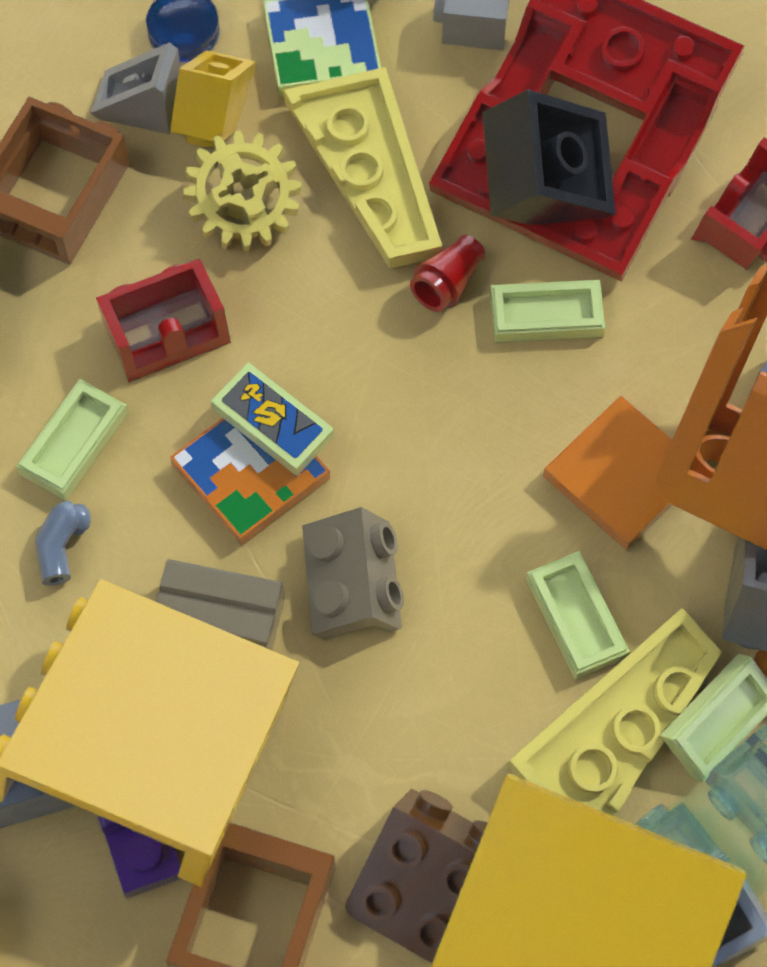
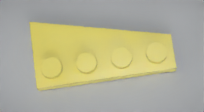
[283,67,442,269]
[506,608,722,816]

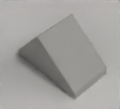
[91,43,180,134]

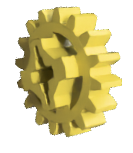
[183,130,302,252]

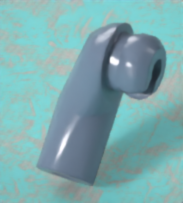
[35,501,91,586]

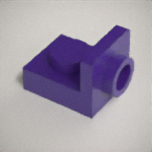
[98,816,181,899]

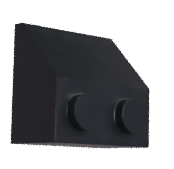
[482,89,616,225]

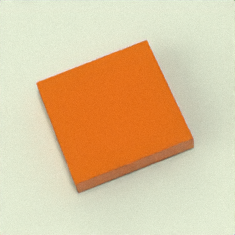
[543,395,672,550]

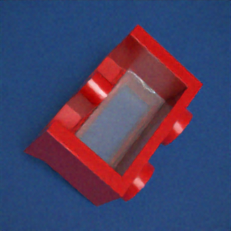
[690,137,767,270]
[96,258,231,382]

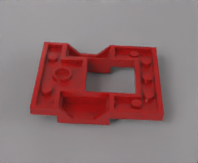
[429,0,744,282]

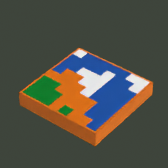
[170,418,330,546]

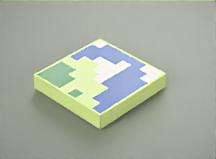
[263,0,381,97]

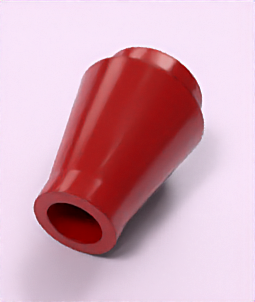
[410,235,486,312]

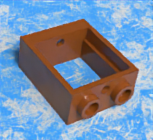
[0,96,130,265]
[166,822,336,967]

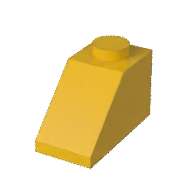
[170,50,256,147]

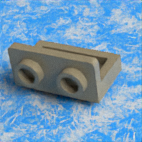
[302,507,404,640]

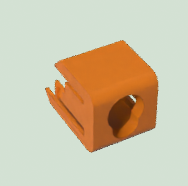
[656,265,767,550]

